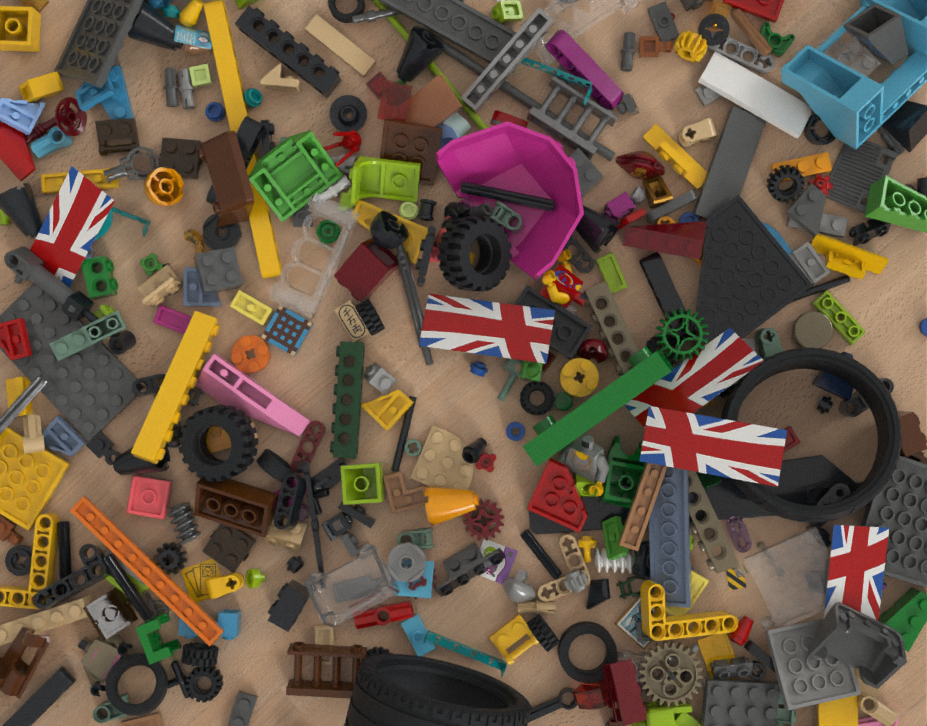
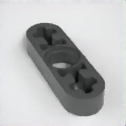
[645,189,698,224]

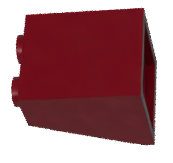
[334,238,399,302]

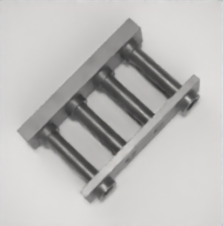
[527,76,618,160]

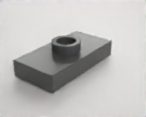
[647,1,679,42]

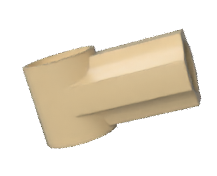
[22,414,45,454]
[857,693,898,726]

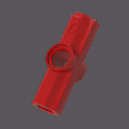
[353,600,414,629]

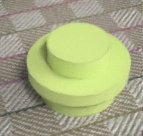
[399,201,418,220]

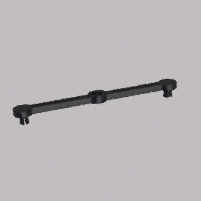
[296,461,326,588]

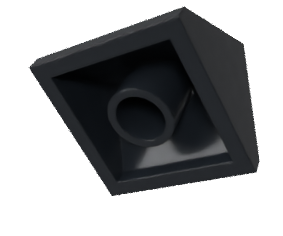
[882,101,927,152]

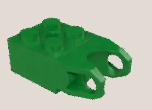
[600,436,646,508]

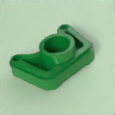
[759,22,795,57]

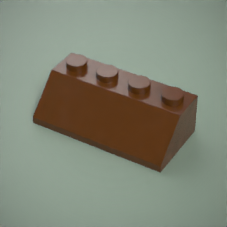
[194,477,278,538]

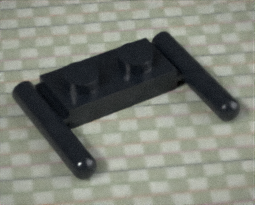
[415,226,436,287]

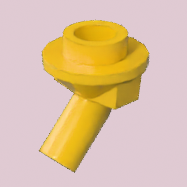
[578,536,597,562]

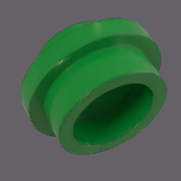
[554,392,573,411]

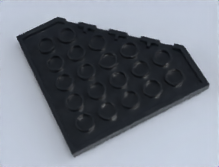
[694,194,813,344]

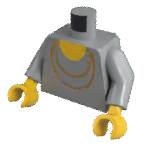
[556,435,609,497]

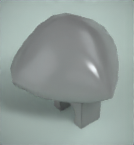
[503,569,535,603]

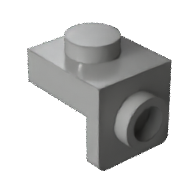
[363,362,397,395]

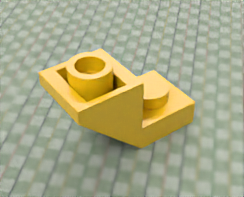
[18,72,64,103]

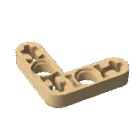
[537,533,591,602]

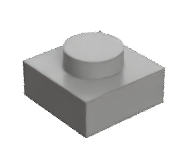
[694,85,721,107]

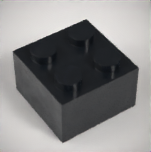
[268,580,313,632]

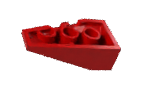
[0,121,36,182]

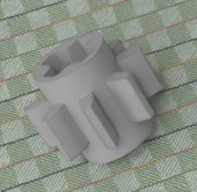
[563,569,588,593]

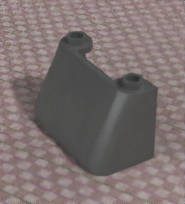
[808,602,907,689]

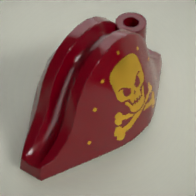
[616,151,665,179]

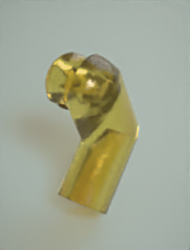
[184,229,205,254]

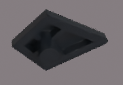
[586,579,611,610]

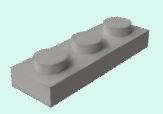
[786,208,848,238]

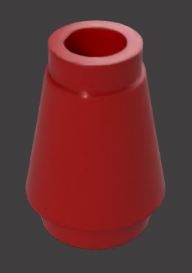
[728,616,754,646]

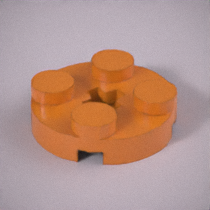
[231,335,271,373]

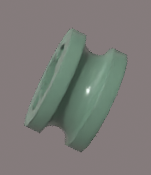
[404,439,422,457]

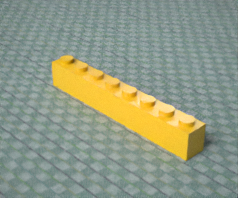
[131,311,220,465]

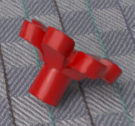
[808,174,833,197]

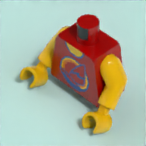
[540,249,588,308]

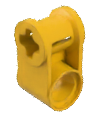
[205,572,245,599]

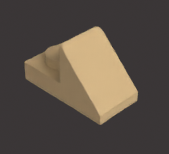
[260,63,302,92]

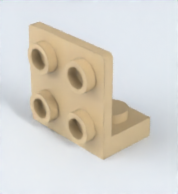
[138,264,183,306]

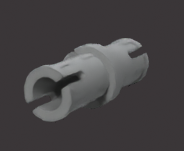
[178,69,195,110]

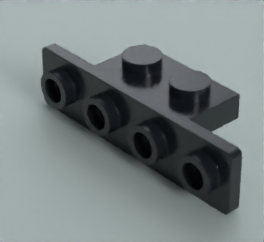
[434,542,506,597]

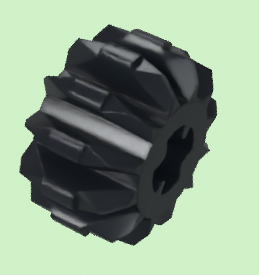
[153,542,188,575]

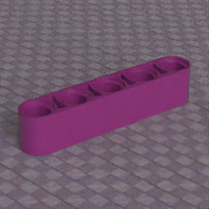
[546,30,624,111]

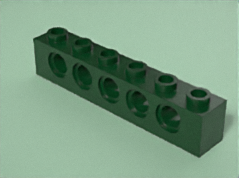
[330,341,365,459]

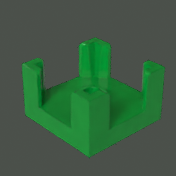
[135,612,181,665]

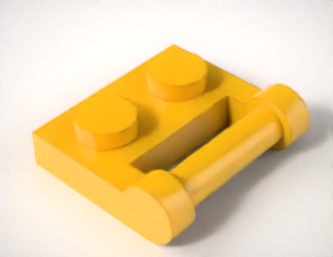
[489,613,539,665]

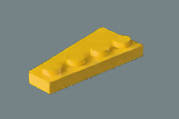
[352,200,428,264]

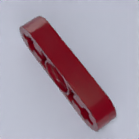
[291,421,325,473]

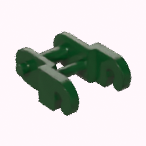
[616,575,640,599]

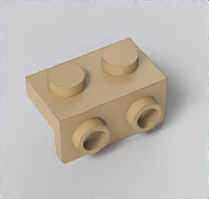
[263,517,308,551]

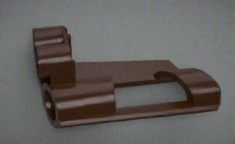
[0,627,50,699]

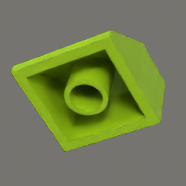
[341,462,385,505]

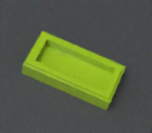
[595,252,628,294]

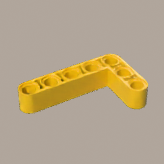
[0,512,60,609]
[640,580,738,641]

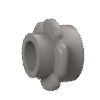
[630,186,646,204]

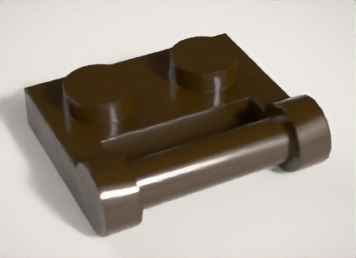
[95,118,140,156]

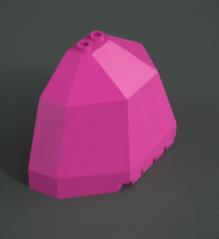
[435,121,584,281]

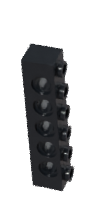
[235,6,341,98]

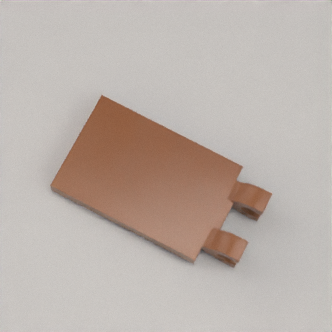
[391,75,462,127]

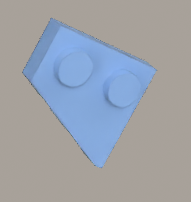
[0,98,46,135]

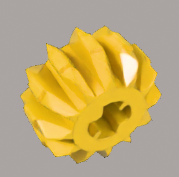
[673,30,708,63]

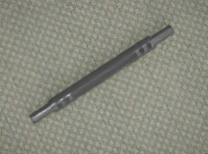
[396,234,434,365]

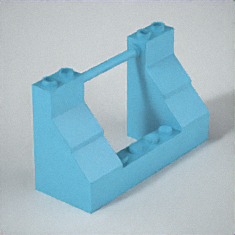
[781,0,927,149]

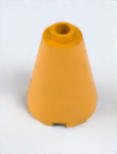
[424,487,479,526]

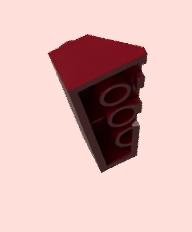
[623,221,707,259]

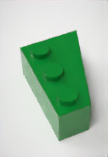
[878,587,927,652]

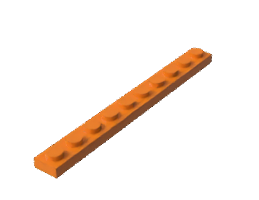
[70,496,225,646]

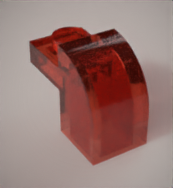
[573,679,610,710]

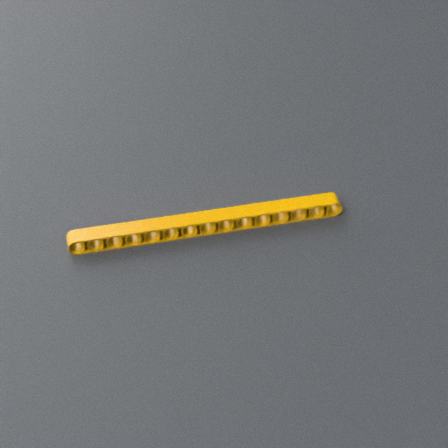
[204,0,283,279]

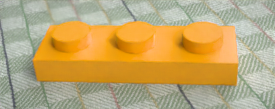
[770,152,832,182]

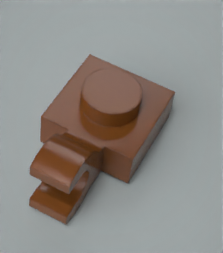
[639,36,673,58]
[0,514,24,545]

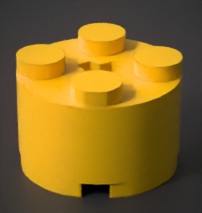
[558,358,599,397]

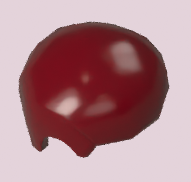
[577,338,608,363]

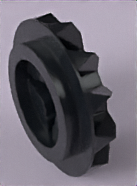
[698,13,730,46]
[5,545,32,576]

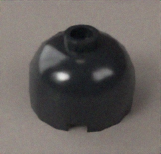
[370,211,409,249]

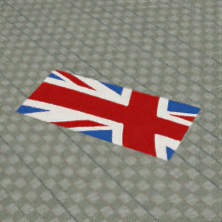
[30,166,115,287]
[419,294,555,364]
[625,328,764,428]
[640,406,787,487]
[823,525,889,621]

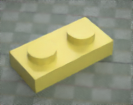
[230,290,273,326]

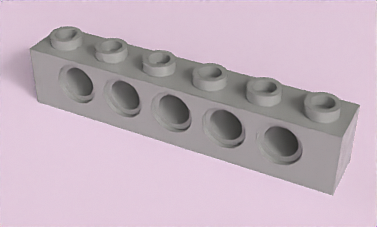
[461,7,554,113]

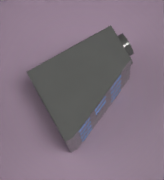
[843,4,908,65]

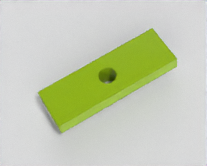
[811,290,866,345]

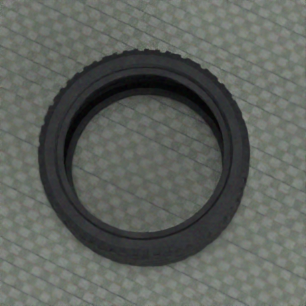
[344,654,531,726]

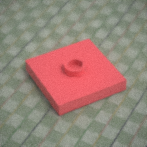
[126,475,172,519]

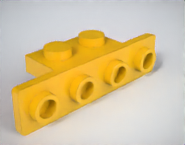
[643,124,707,189]
[810,233,888,280]

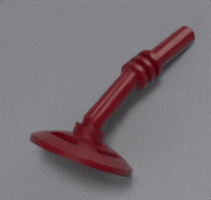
[25,97,87,145]

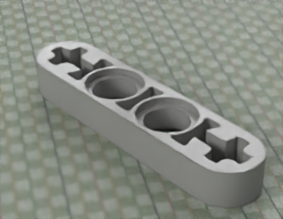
[707,32,775,74]

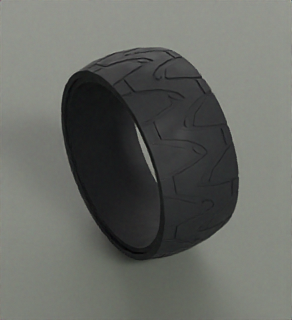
[721,348,902,523]

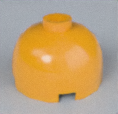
[144,167,184,206]

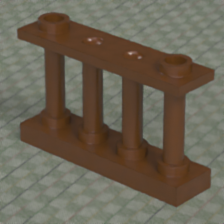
[286,641,367,699]

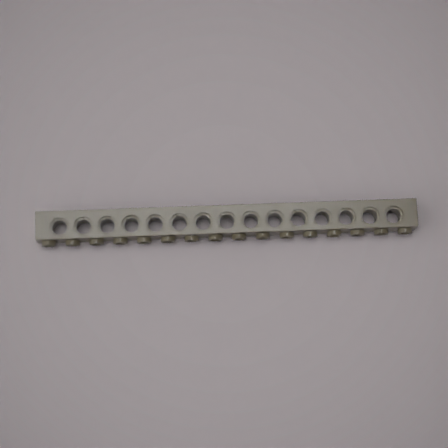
[583,281,739,574]

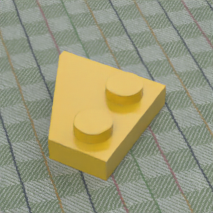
[361,389,414,431]

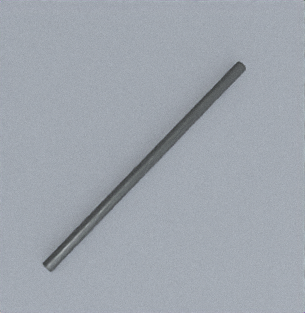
[423,29,616,161]

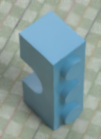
[178,609,241,640]

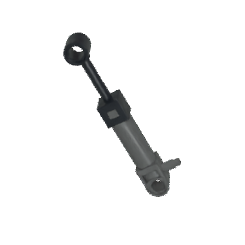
[4,247,136,355]

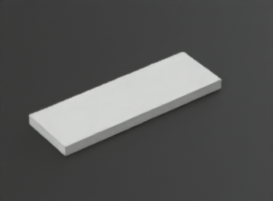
[698,51,813,139]

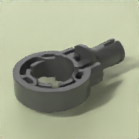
[103,146,159,183]

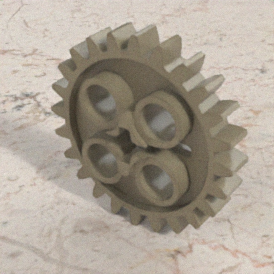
[638,641,703,707]

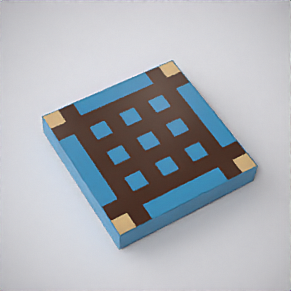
[261,305,314,357]

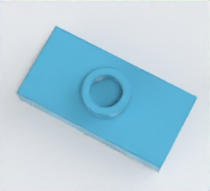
[401,613,436,656]

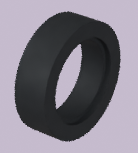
[558,621,617,683]
[105,653,168,716]

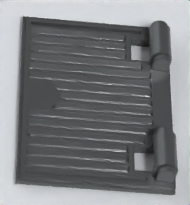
[826,140,898,213]

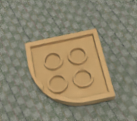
[410,425,473,490]

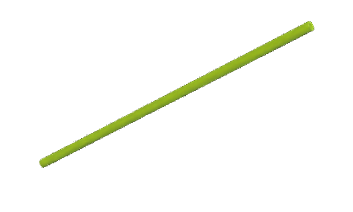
[372,0,488,130]

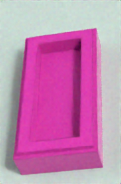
[153,305,192,334]

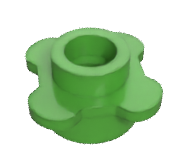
[140,253,163,276]

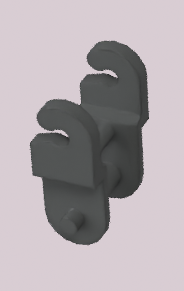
[188,388,203,406]
[145,592,170,616]

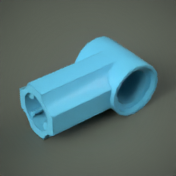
[31,127,73,159]

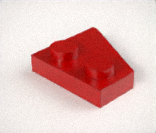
[0,318,33,360]

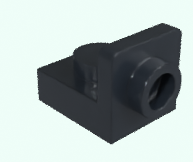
[806,521,832,548]

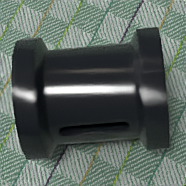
[417,199,437,222]

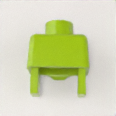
[631,700,692,726]

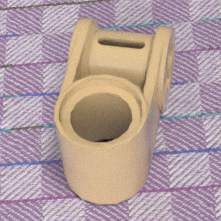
[678,118,718,147]

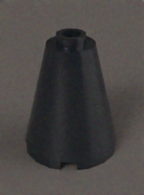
[128,2,184,51]
[396,26,445,82]
[0,182,43,239]
[575,205,620,254]
[113,445,170,475]

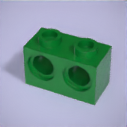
[82,256,118,300]

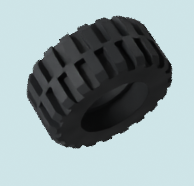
[437,216,512,292]
[178,405,258,482]

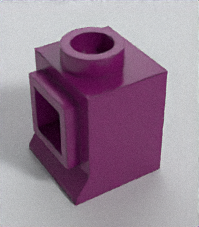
[604,192,636,220]

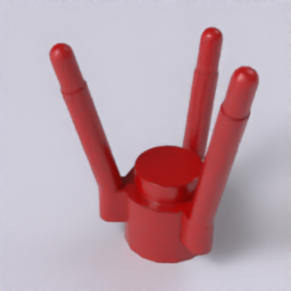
[323,130,362,167]

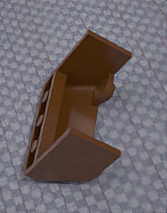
[197,130,254,227]

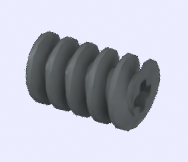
[165,502,201,546]

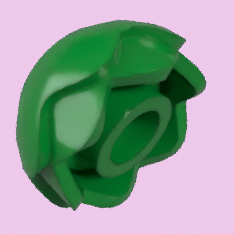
[316,220,340,243]

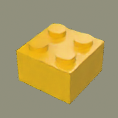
[0,6,41,52]

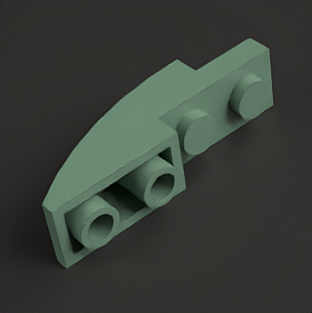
[49,310,127,361]

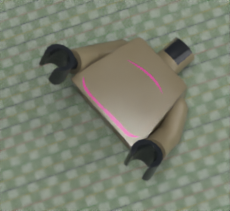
[78,634,133,697]

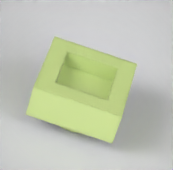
[189,63,213,88]

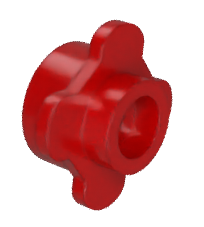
[475,451,496,472]

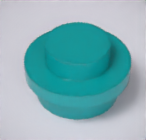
[162,5,181,18]
[243,88,262,108]

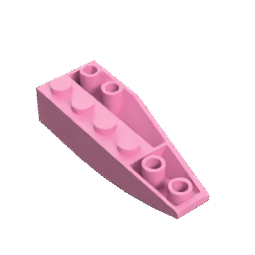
[196,354,311,437]

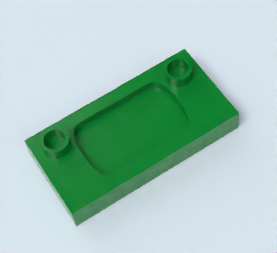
[523,346,674,466]

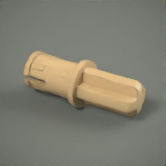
[517,600,556,615]

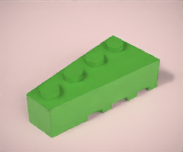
[865,175,927,233]

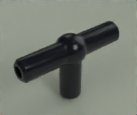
[306,484,330,515]
[168,661,192,699]

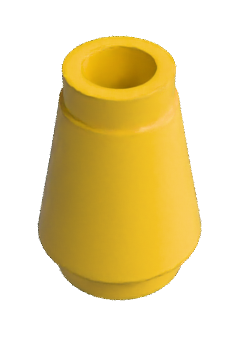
[179,0,204,28]

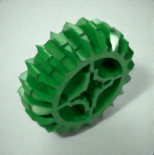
[655,308,709,361]

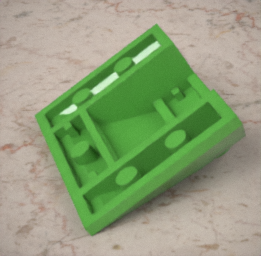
[248,130,343,222]

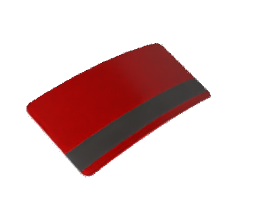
[490,110,528,128]

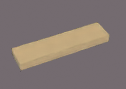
[305,14,376,77]

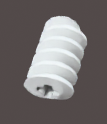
[594,548,635,574]

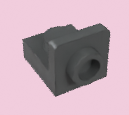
[340,531,370,558]

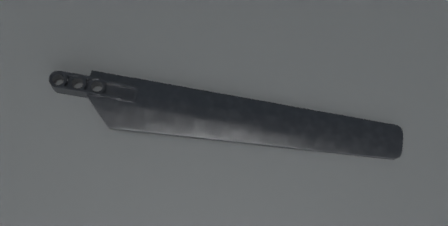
[529,455,863,535]

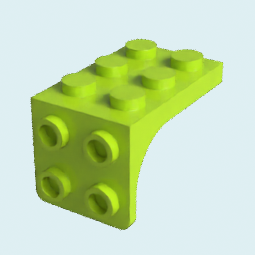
[348,156,421,205]

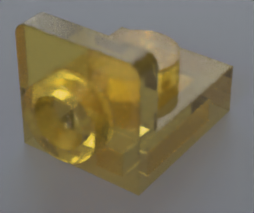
[708,0,732,29]

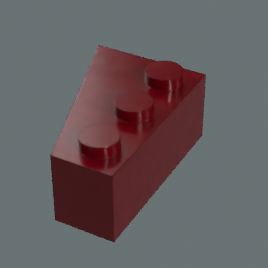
[602,659,647,726]

